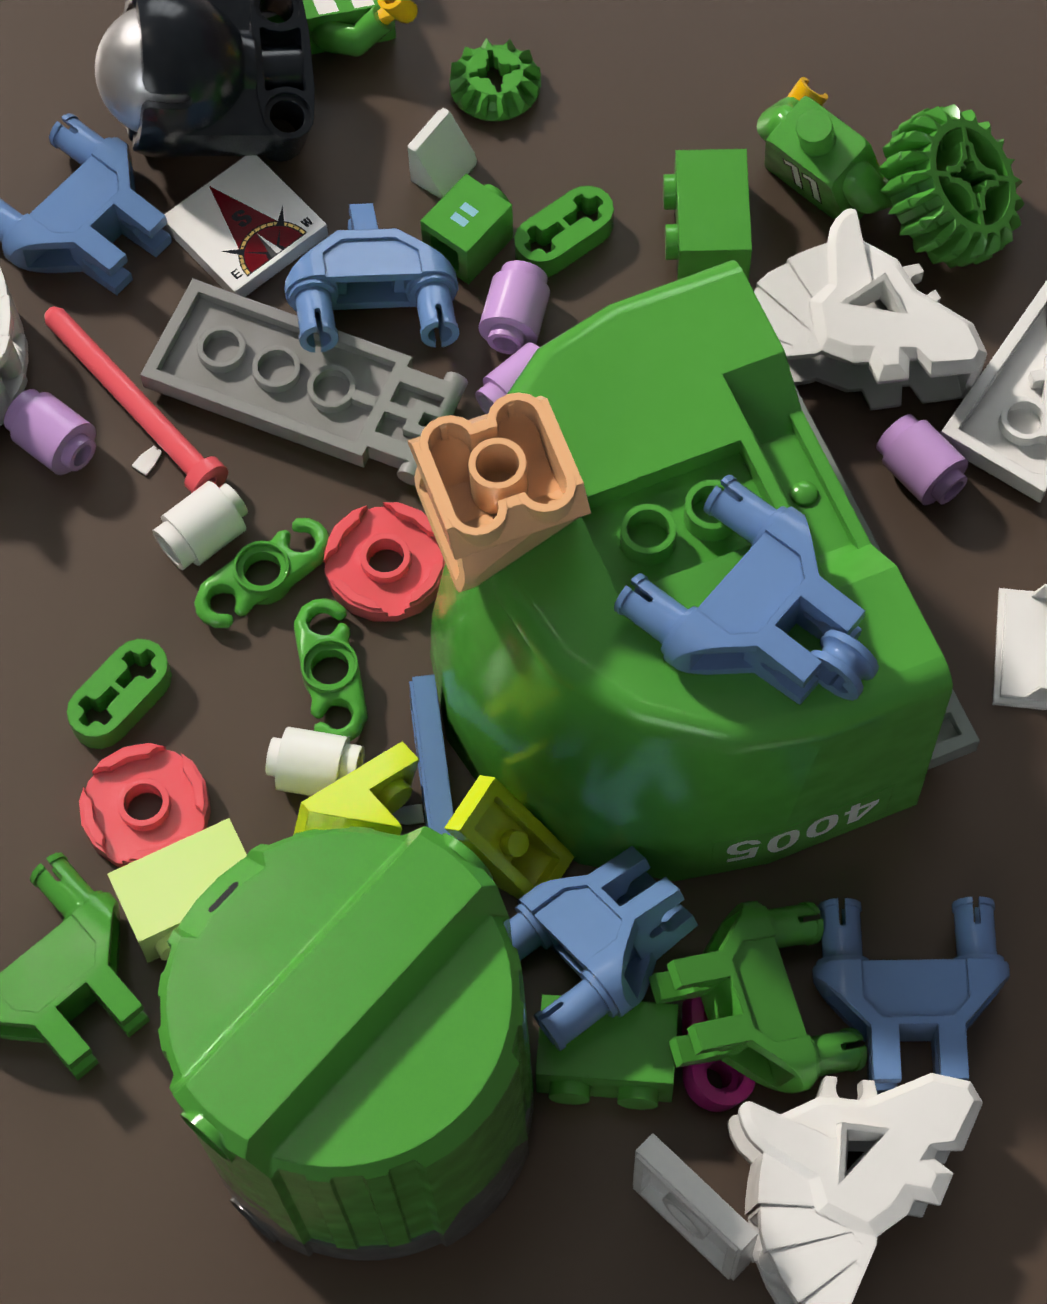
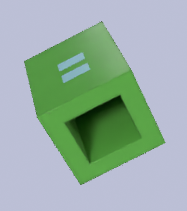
[420,173,513,285]

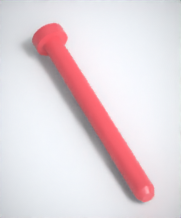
[44,306,228,493]

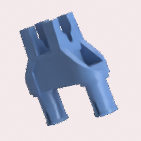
[0,113,172,295]
[614,474,865,705]
[510,846,698,1051]
[812,896,1010,1094]

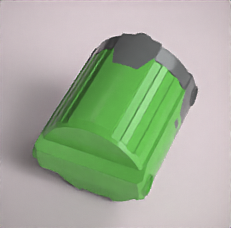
[158,826,534,1261]

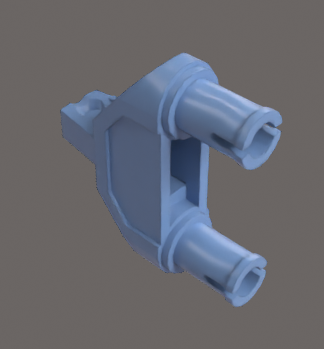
[284,203,460,353]

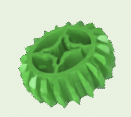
[879,104,1025,269]

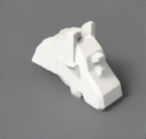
[754,208,987,410]
[727,1073,983,1304]

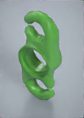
[194,518,329,628]
[294,598,368,741]

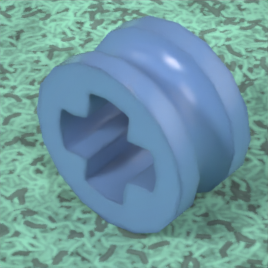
[811,630,879,701]

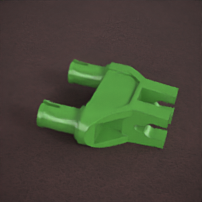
[0,852,150,1080]
[648,901,867,1093]

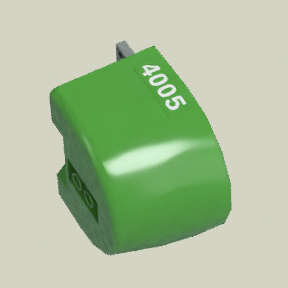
[430,260,980,881]

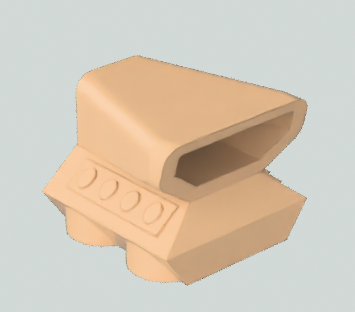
[407,392,591,592]

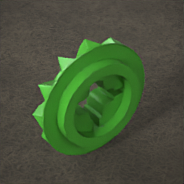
[449,38,541,121]

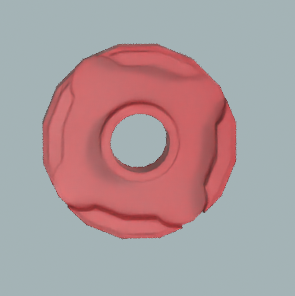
[324,502,445,622]
[79,743,211,867]

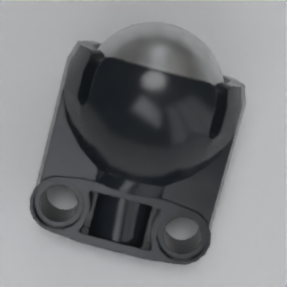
[95,0,315,162]

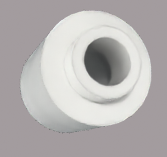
[152,481,248,570]
[265,726,365,796]

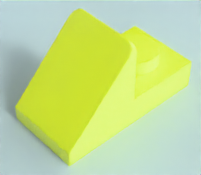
[293,741,419,836]
[444,775,574,899]

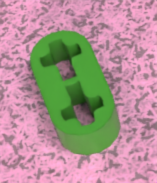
[514,186,614,277]
[67,639,172,749]

